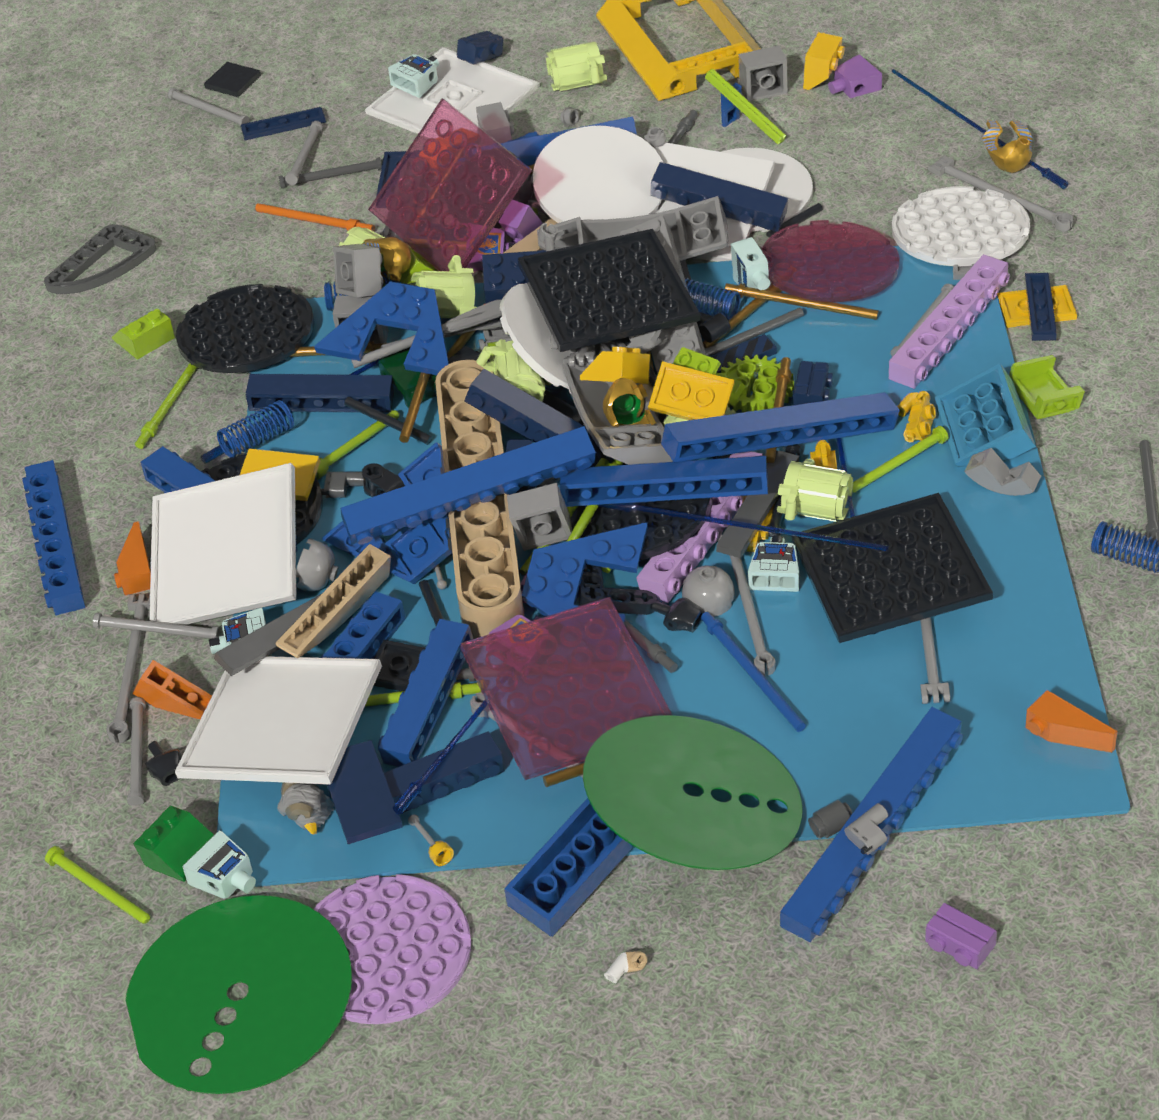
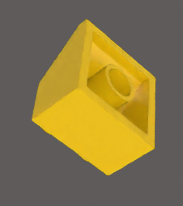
[803,32,845,90]
[580,347,650,384]

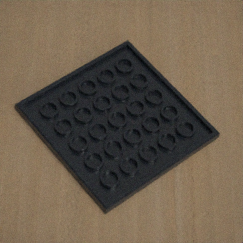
[518,229,700,352]
[791,493,993,643]

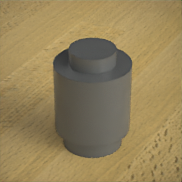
[808,800,853,839]

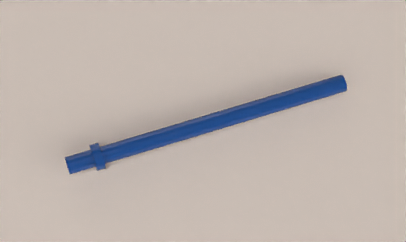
[701,612,806,732]

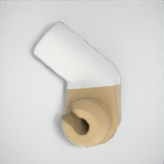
[604,951,648,984]

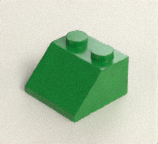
[133,805,214,882]

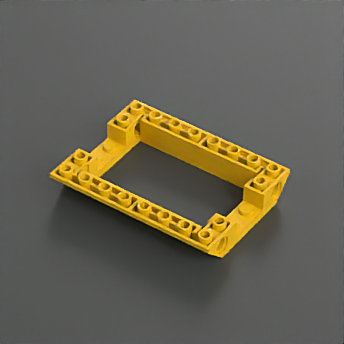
[596,0,761,101]

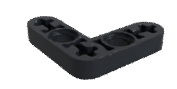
[578,564,657,615]

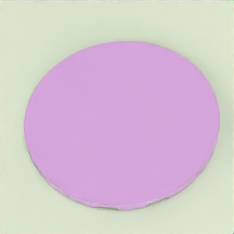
[314,874,471,1024]

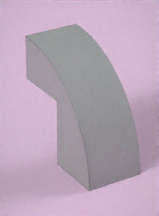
[964,448,1041,496]

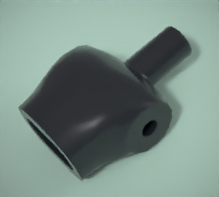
[652,598,703,633]
[145,741,182,786]

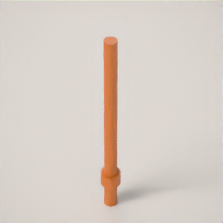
[255,203,375,232]

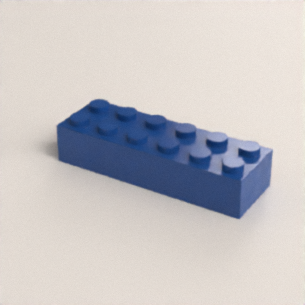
[504,798,634,937]

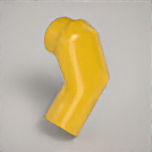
[897,391,930,417]

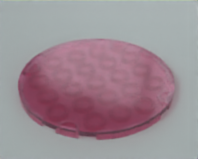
[762,220,900,302]

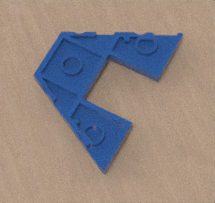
[314,282,449,375]
[322,442,452,584]
[522,523,648,663]

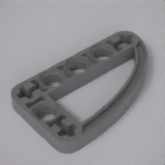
[44,224,156,294]

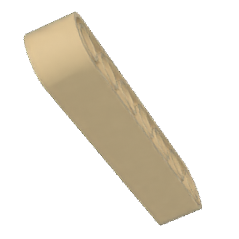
[436,360,524,647]

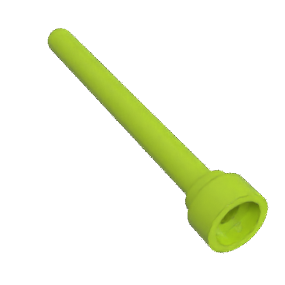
[315,410,399,480]

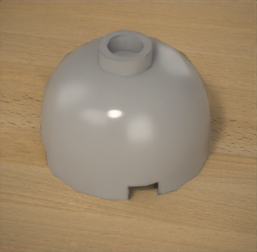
[296,539,339,592]
[682,565,735,617]

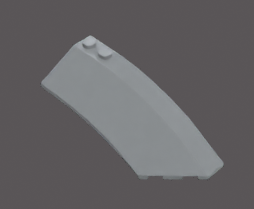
[537,196,728,261]
[562,339,673,465]

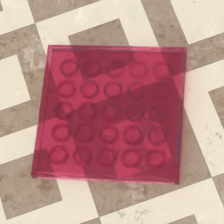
[368,98,532,271]
[461,597,672,780]

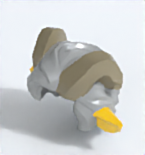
[277,782,334,835]

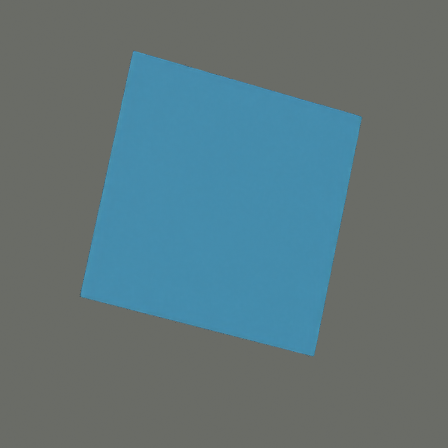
[217,246,1130,887]

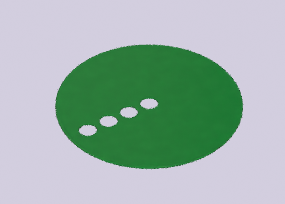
[583,715,803,870]
[125,895,352,1094]

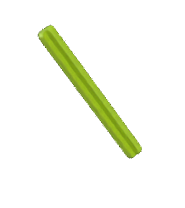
[705,69,786,144]

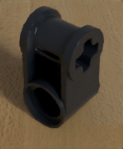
[362,463,405,497]

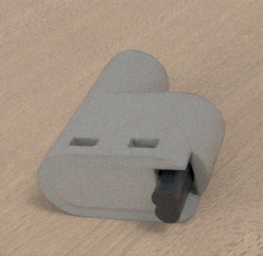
[844,803,888,855]

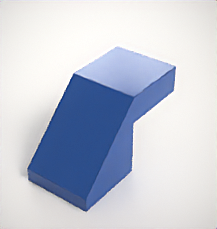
[721,83,742,127]

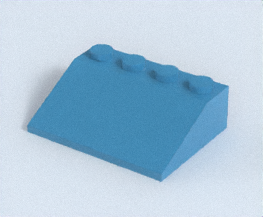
[935,363,1036,467]

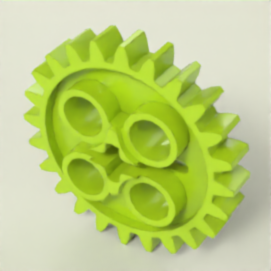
[719,355,794,413]

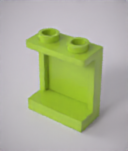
[672,347,746,407]
[1009,355,1085,419]

